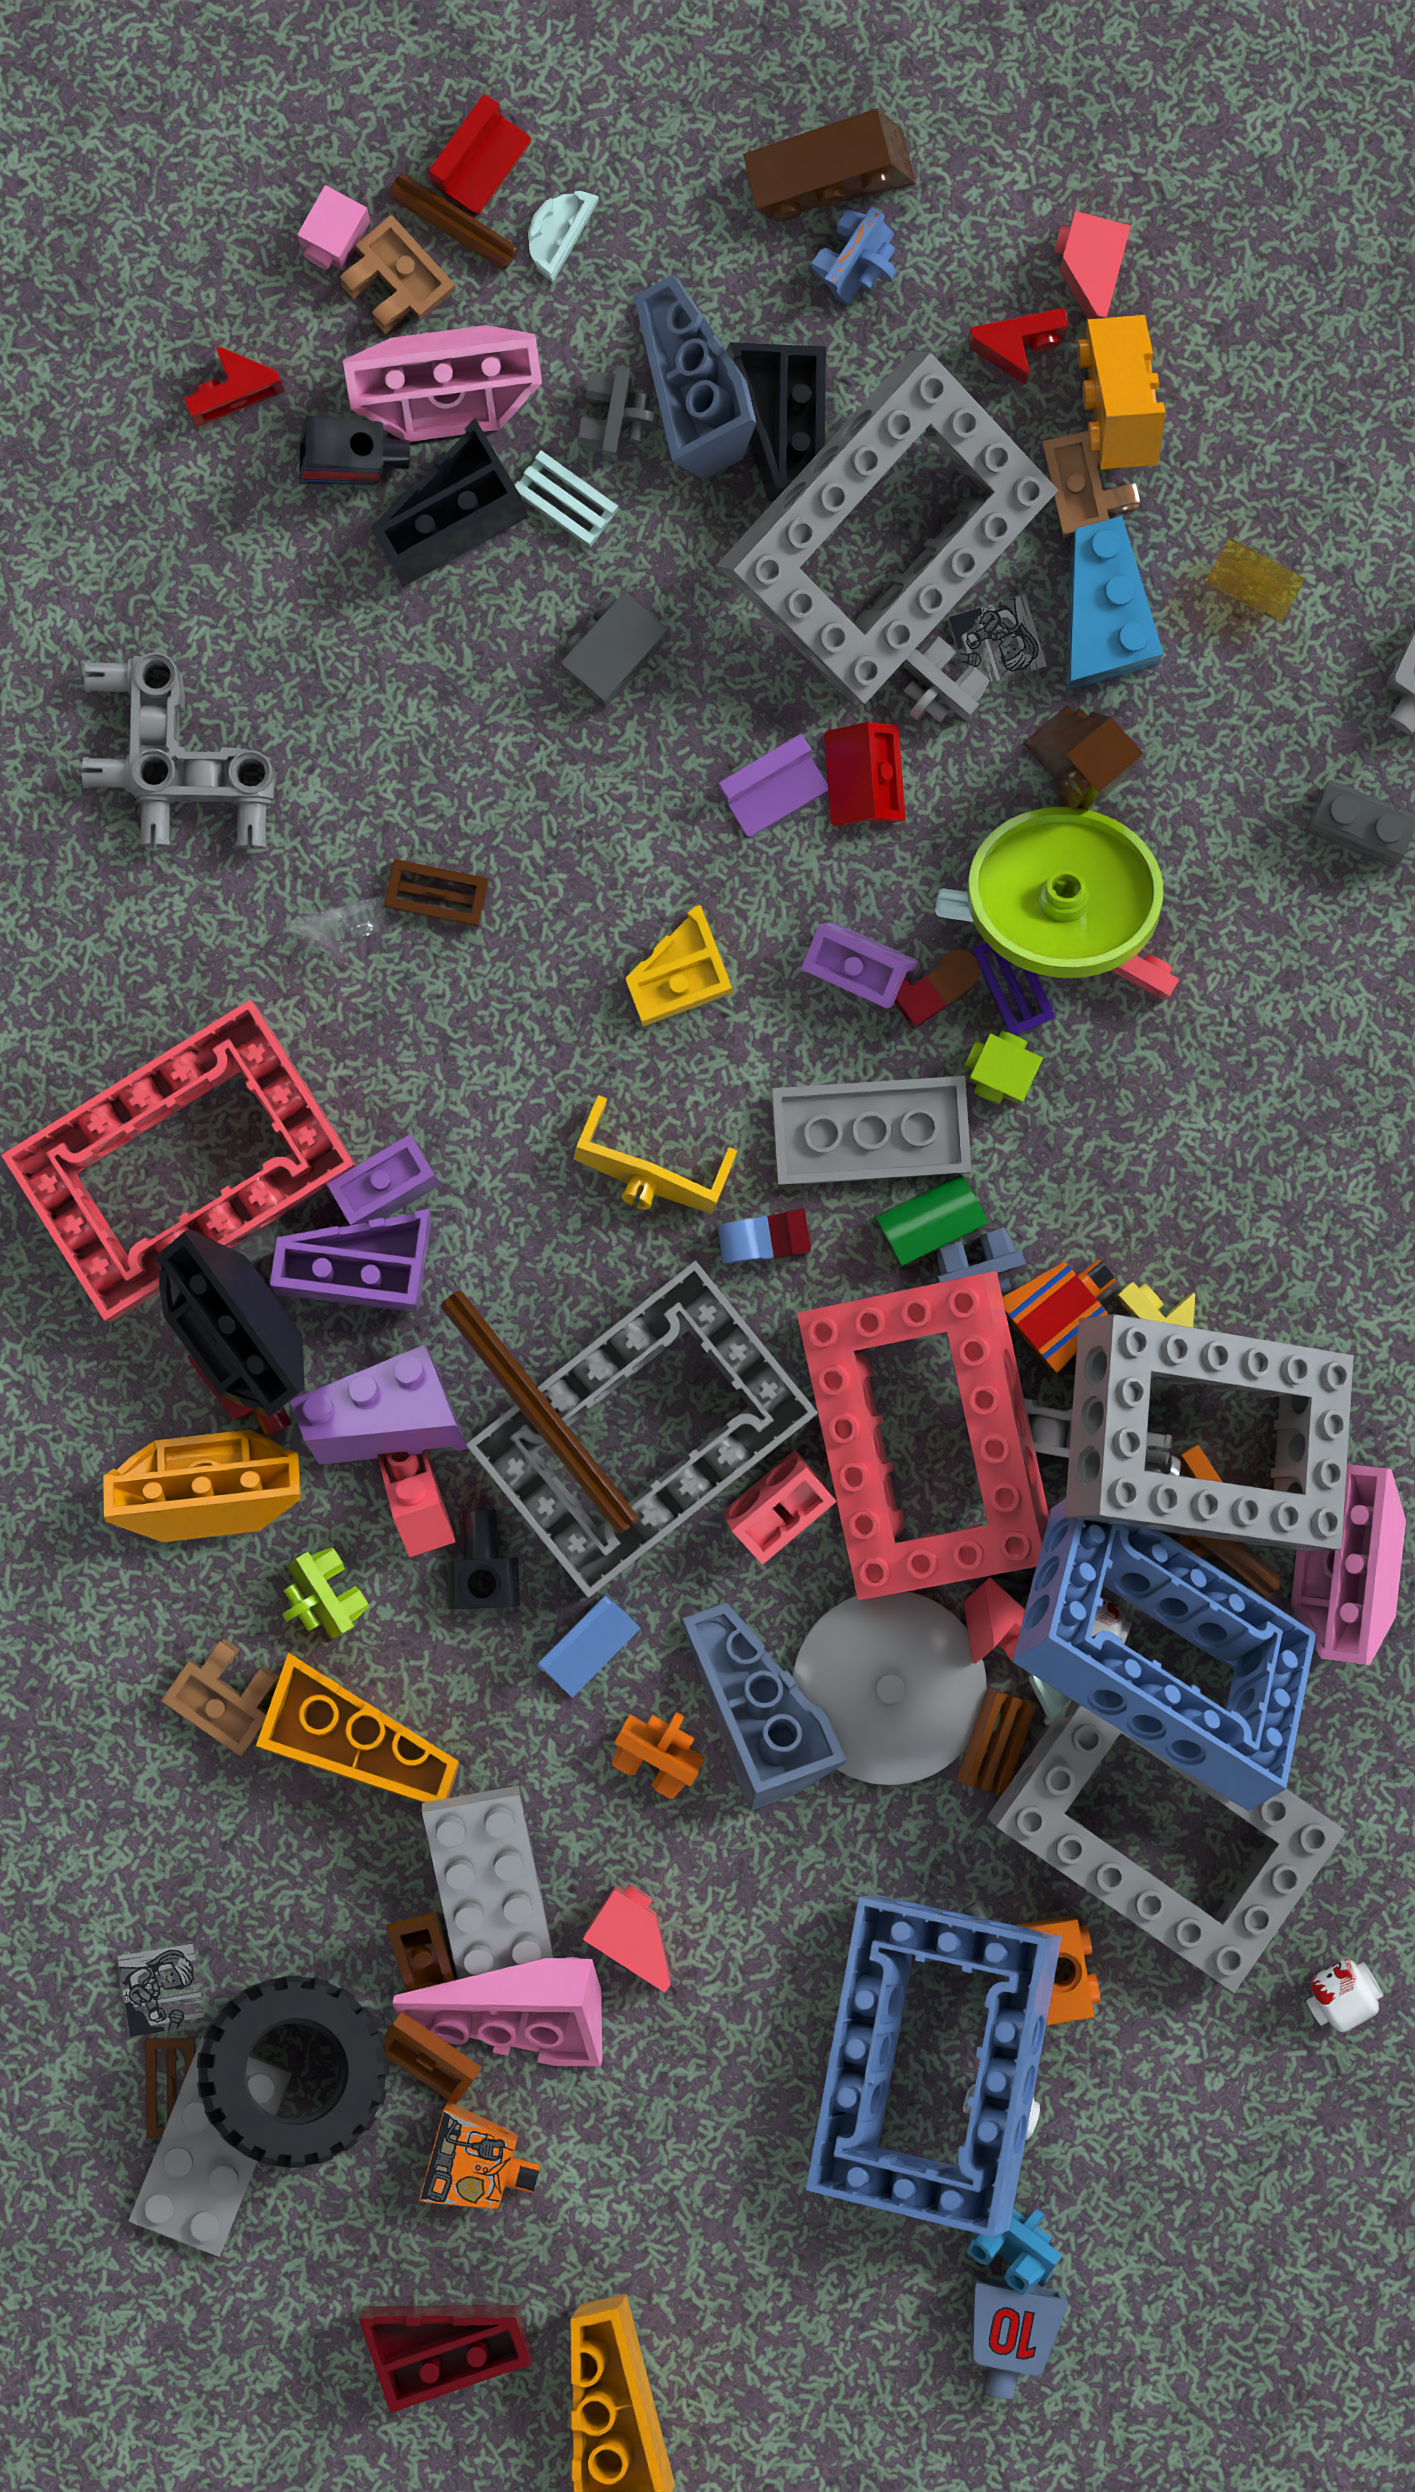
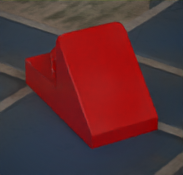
[968,308,1069,385]
[184,346,285,427]

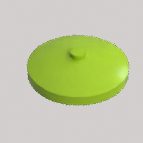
[968,807,1163,978]

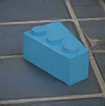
[1066,516,1163,691]

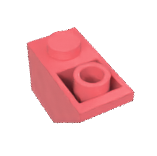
[378,1449,455,1558]

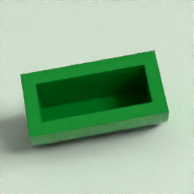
[874,1174,989,1268]

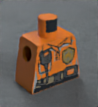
[419,2102,541,2209]

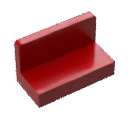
[428,93,531,215]
[824,722,906,826]

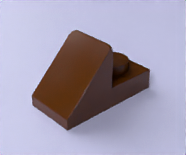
[386,1913,456,1992]

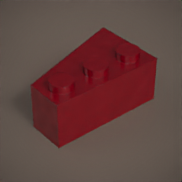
[359,2305,534,2413]

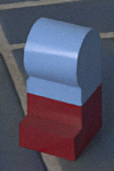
[717,1208,811,1264]

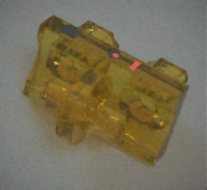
[1205,537,1305,624]

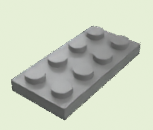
[772,1076,972,1186]
[422,1785,554,1980]
[129,2035,293,2257]

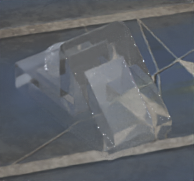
[286,896,388,970]

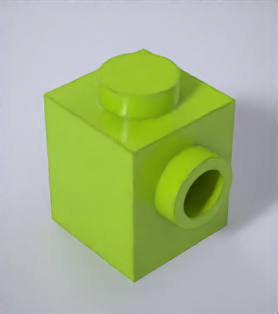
[964,1031,1043,1105]

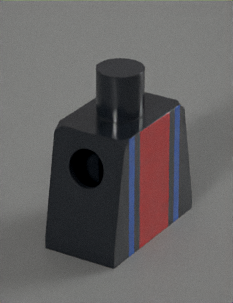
[299,415,410,485]

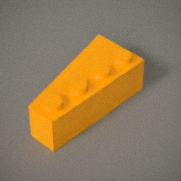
[256,1652,460,1803]
[571,2294,675,2492]

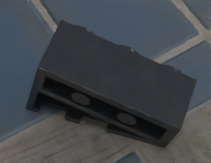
[726,342,826,502]
[371,418,528,587]

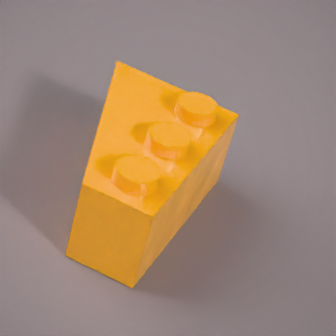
[1077,315,1166,470]

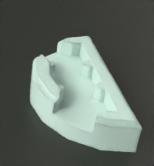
[528,191,599,283]

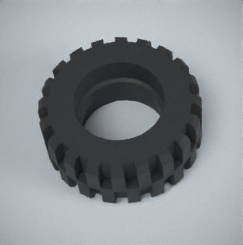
[197,1976,389,2168]

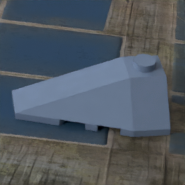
[634,275,756,480]
[681,1603,847,1811]

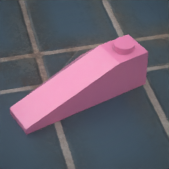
[392,1957,602,2067]

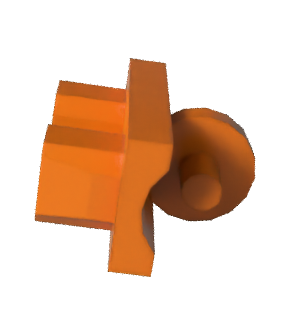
[612,1712,705,1799]

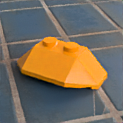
[103,1429,301,1542]

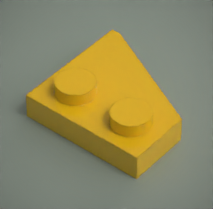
[625,905,733,1027]

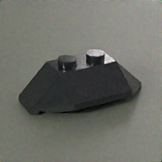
[154,1229,305,1418]

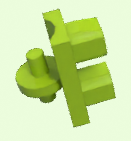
[281,1547,369,1640]

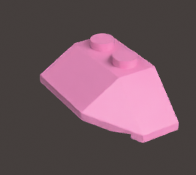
[343,325,542,442]
[1290,1464,1406,1665]

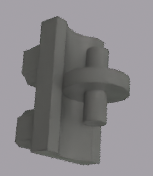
[578,365,660,463]

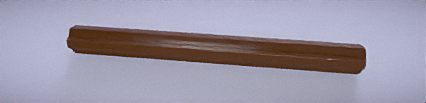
[441,1291,638,1533]

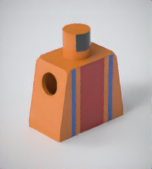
[1002,1259,1117,1374]

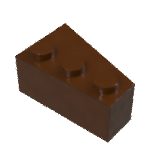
[743,108,916,221]
[1023,706,1143,811]

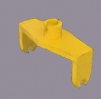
[573,1095,738,1214]

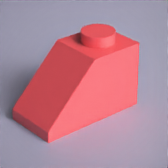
[1054,211,1131,319]
[583,1884,671,1993]

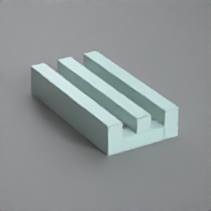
[515,450,619,548]

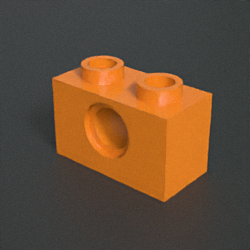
[1016,1914,1101,2026]

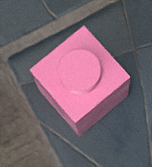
[297,185,371,270]

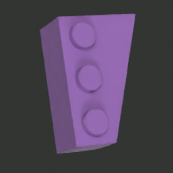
[270,1209,432,1313]
[290,1344,469,1465]

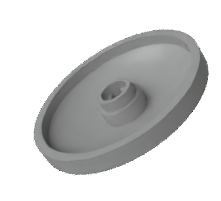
[793,1591,987,1785]

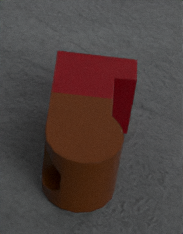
[894,950,980,1030]

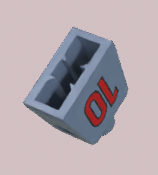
[970,2274,1068,2399]

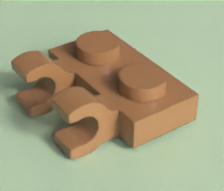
[340,214,456,336]
[1042,431,1140,538]
[161,1638,279,1756]

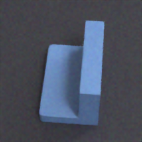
[536,1594,641,1698]

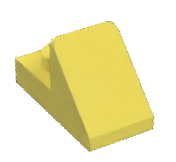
[1114,1282,1195,1328]

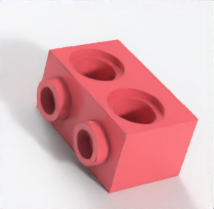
[722,1449,837,1565]

